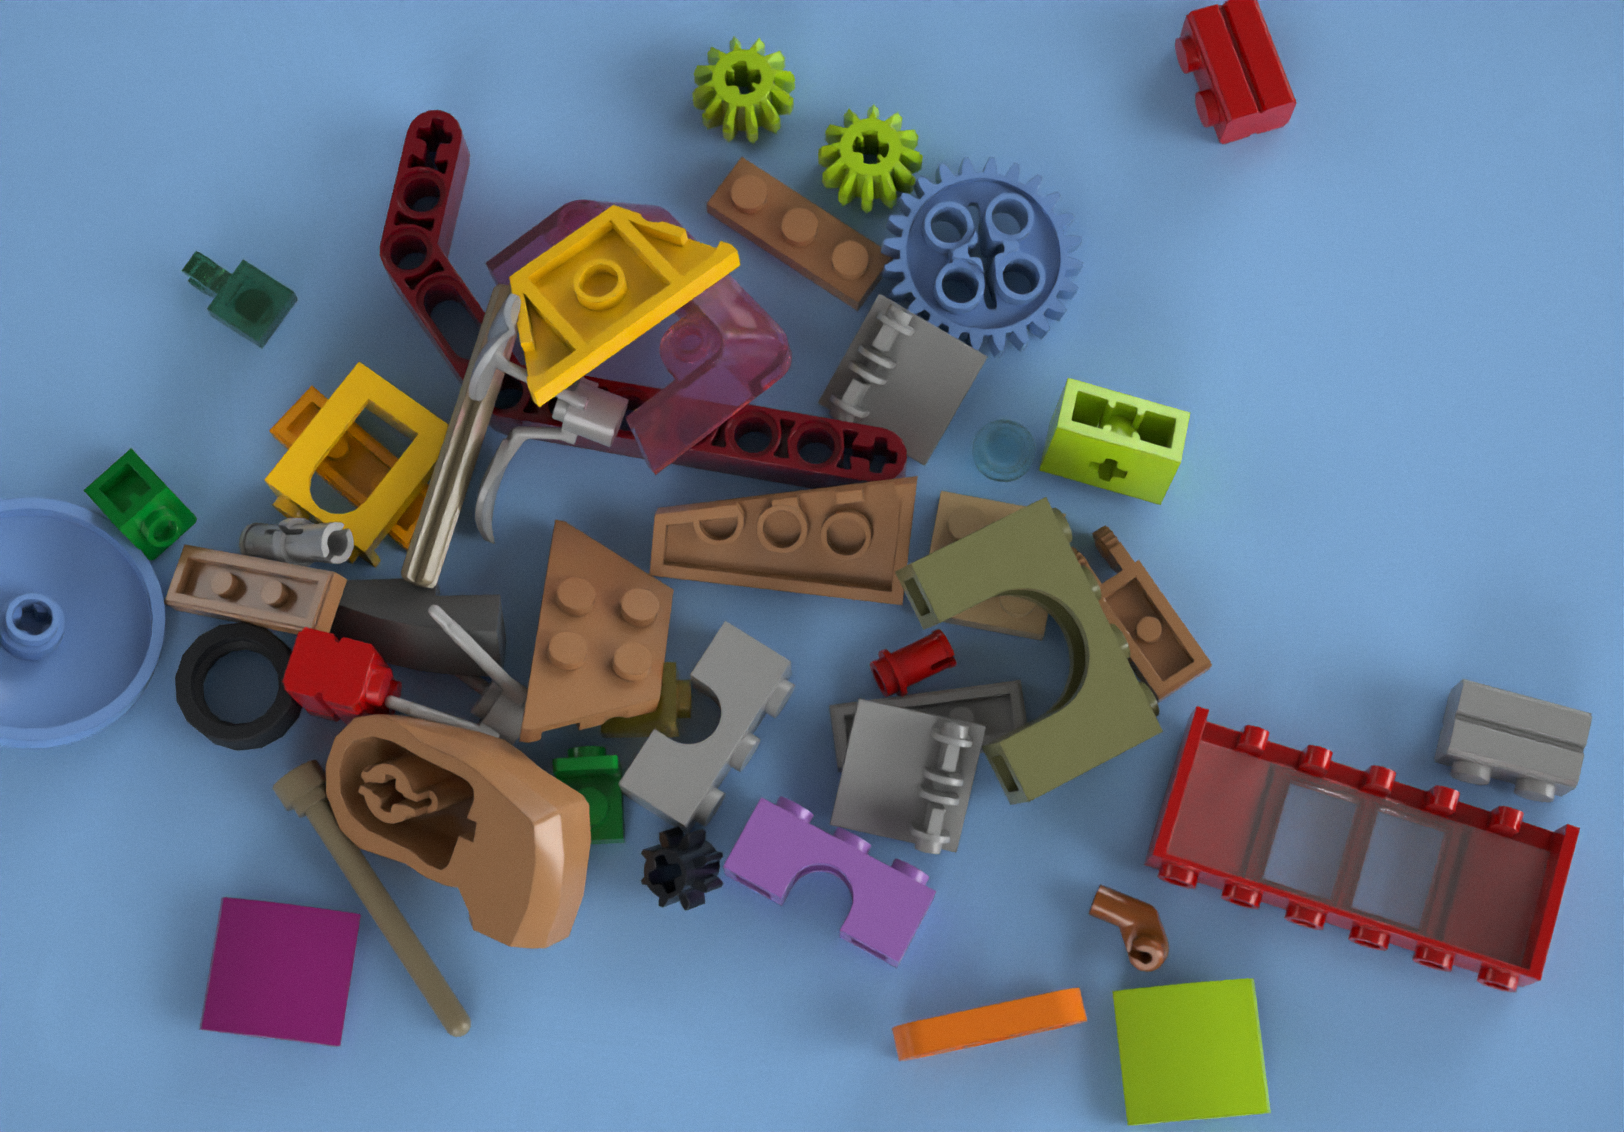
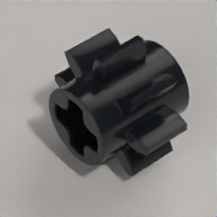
[641,826,723,911]

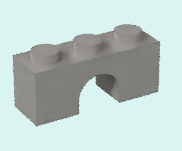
[618,621,795,834]

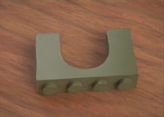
[895,497,1163,805]

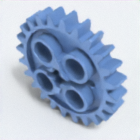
[880,157,1083,358]

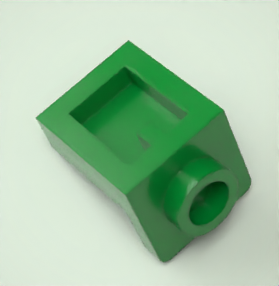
[83,448,197,560]
[552,746,625,844]

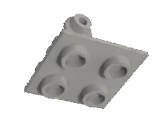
[818,294,988,466]
[830,698,986,854]

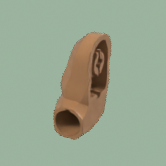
[325,714,591,949]

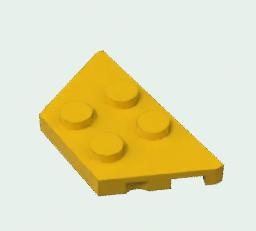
[509,205,741,407]

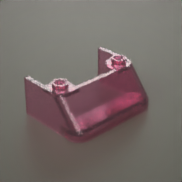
[485,199,792,475]

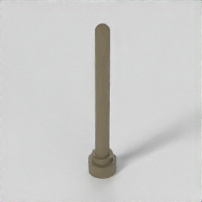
[272,760,471,1037]

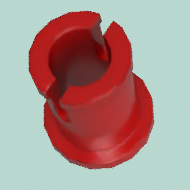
[870,629,957,697]

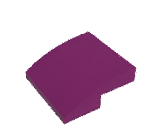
[199,897,361,1047]

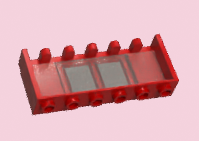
[1144,706,1580,993]

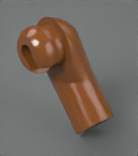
[1088,884,1169,972]

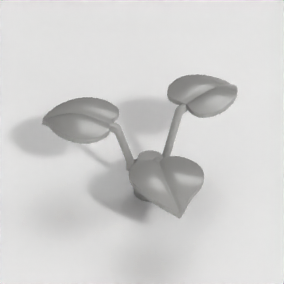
[468,293,629,544]

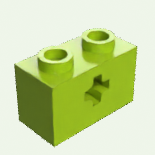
[1039,378,1191,505]

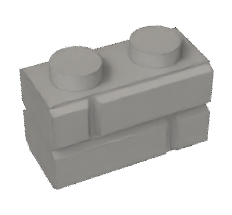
[1434,679,1592,802]

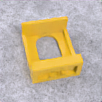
[264,362,449,568]

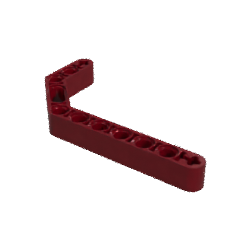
[380,110,907,489]

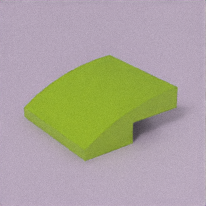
[1112,978,1271,1126]

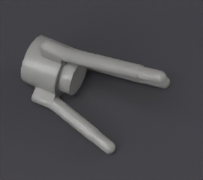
[384,604,527,745]

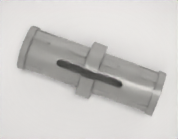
[239,518,354,567]

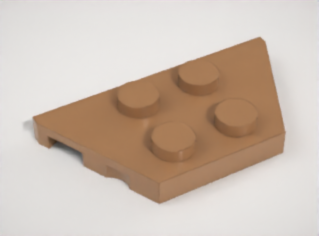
[519,519,674,743]

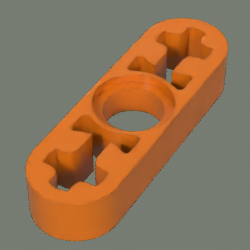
[892,988,1087,1061]

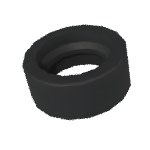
[175,622,302,751]

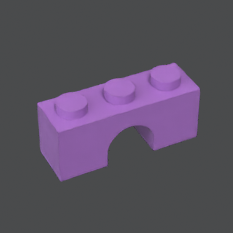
[723,796,936,968]

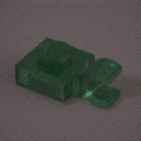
[181,251,298,349]

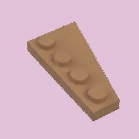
[649,476,918,605]

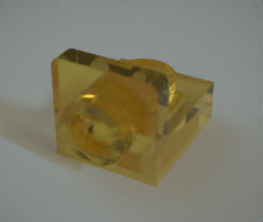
[601,662,692,738]

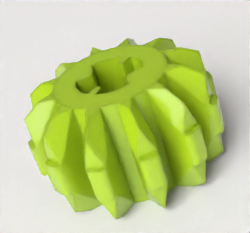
[692,36,795,145]
[818,104,923,214]

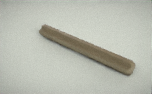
[401,284,518,588]

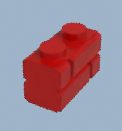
[1175,0,1297,144]
[282,627,402,725]

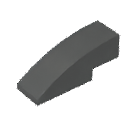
[329,579,506,676]

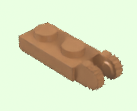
[1071,525,1212,703]

